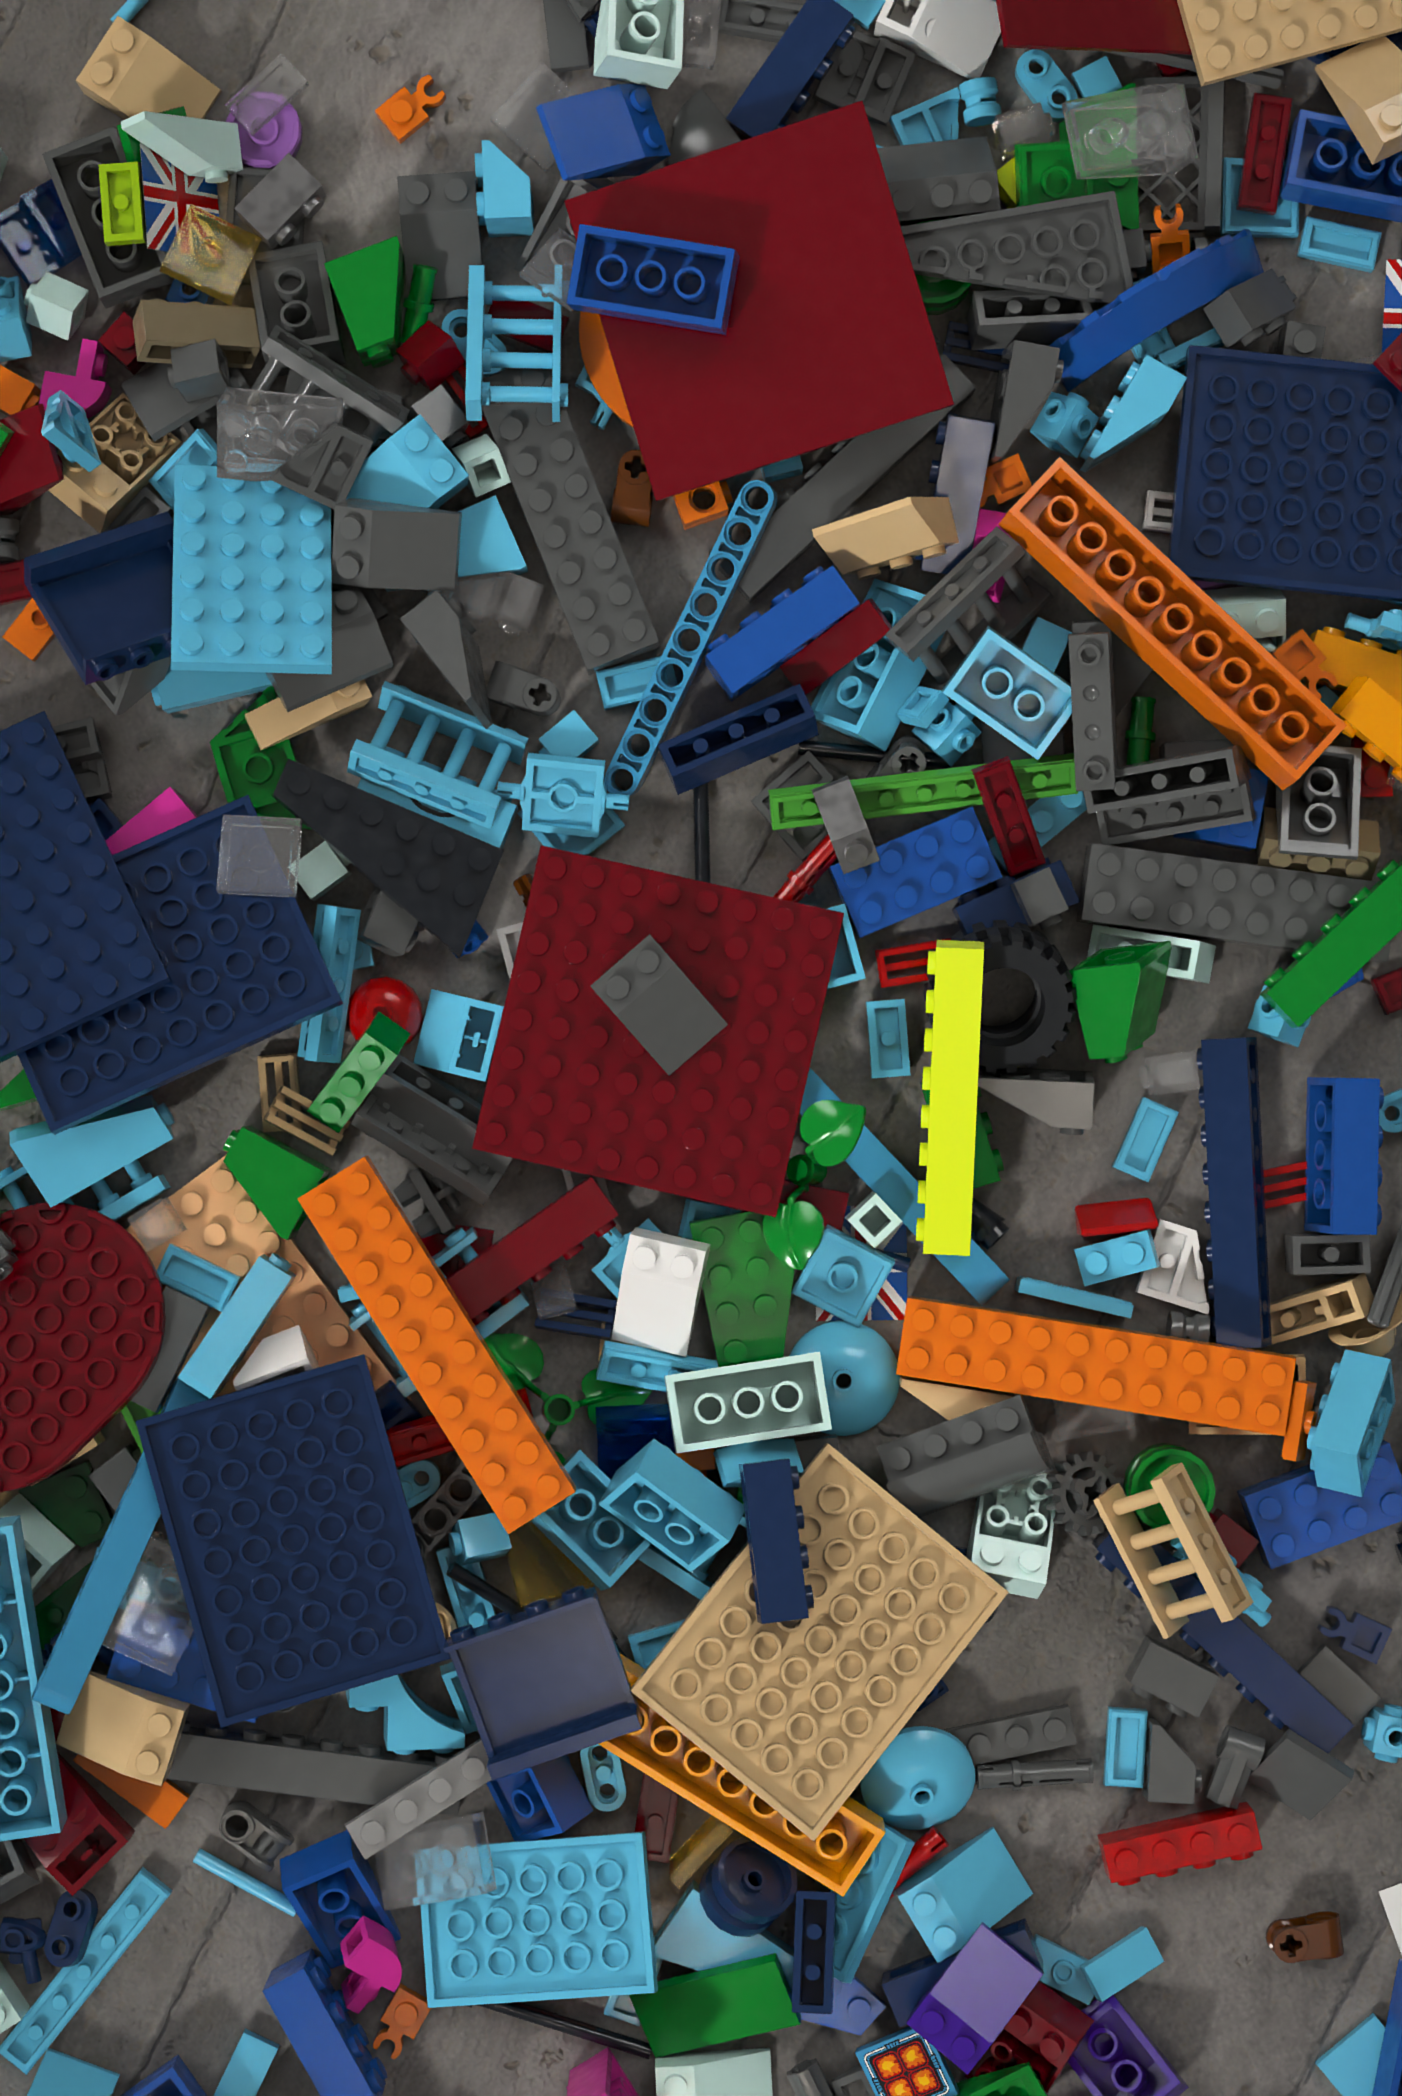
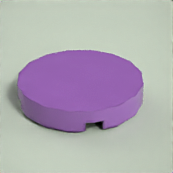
[226,92,303,169]

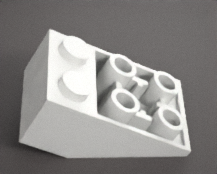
[874,0,1001,80]

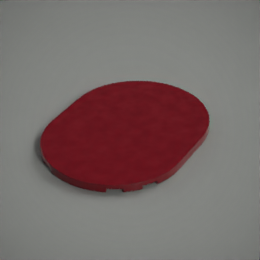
[0,1202,166,1492]

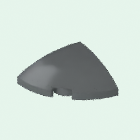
[668,89,741,166]

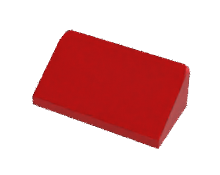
[1074,1198,1158,1237]

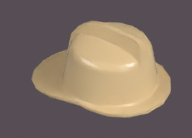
[1328,1291,1402,1357]

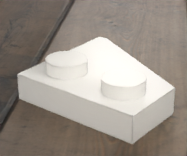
[1135,1218,1210,1315]

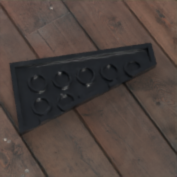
[273,759,504,958]

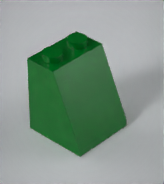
[324,236,405,368]
[1069,941,1172,1063]
[222,1125,332,1240]

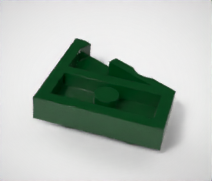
[18,1460,113,1547]

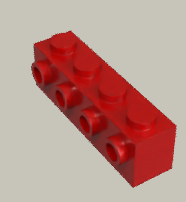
[1097,1802,1262,1886]

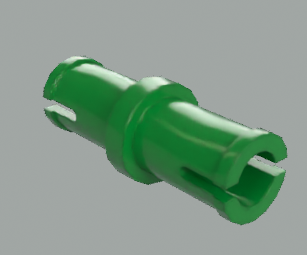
[400,264,438,343]
[1125,696,1156,765]

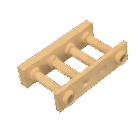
[1093,1462,1254,1639]

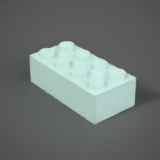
[664,1352,832,1454]

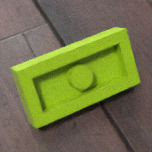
[98,162,146,246]

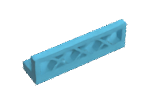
[297,904,361,1063]

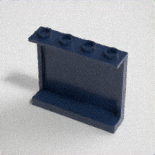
[24,511,174,685]
[443,1586,643,1780]

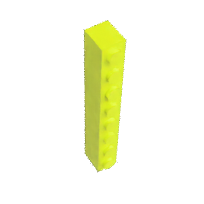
[916,940,984,1256]

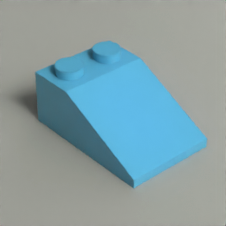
[346,414,469,509]
[896,1827,1033,1963]

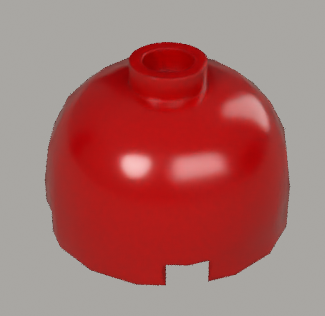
[347,976,423,1048]

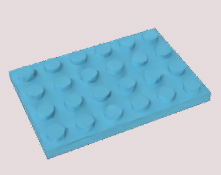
[171,465,332,674]
[417,1831,658,2008]

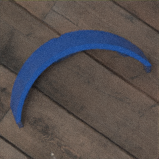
[1049,229,1264,392]

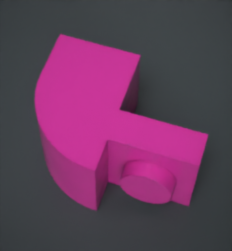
[39,338,112,419]
[340,1915,402,2014]

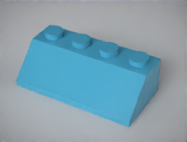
[811,579,945,752]

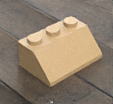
[812,496,959,580]

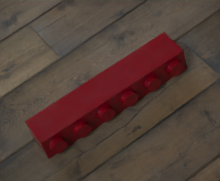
[446,1175,619,1326]

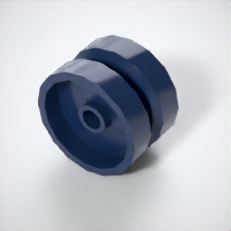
[699,1836,798,1937]

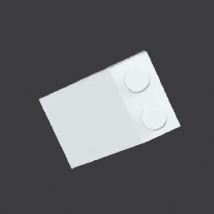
[611,1227,711,1357]

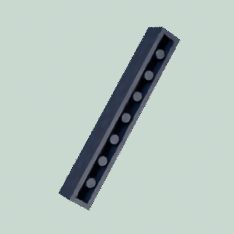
[1197,1037,1272,1348]
[1092,1527,1354,1753]

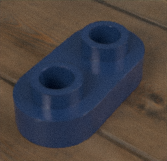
[44,1889,98,1967]

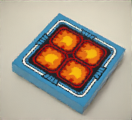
[855,2026,959,2096]

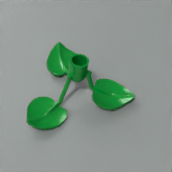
[763,1100,866,1270]
[484,1333,652,1464]

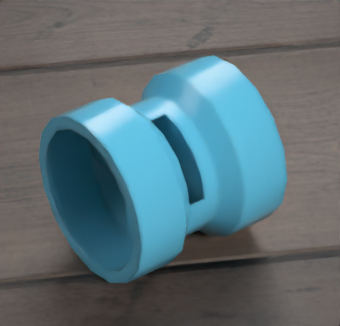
[959,77,1003,127]

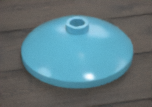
[789,1320,900,1436]
[860,1726,975,1830]

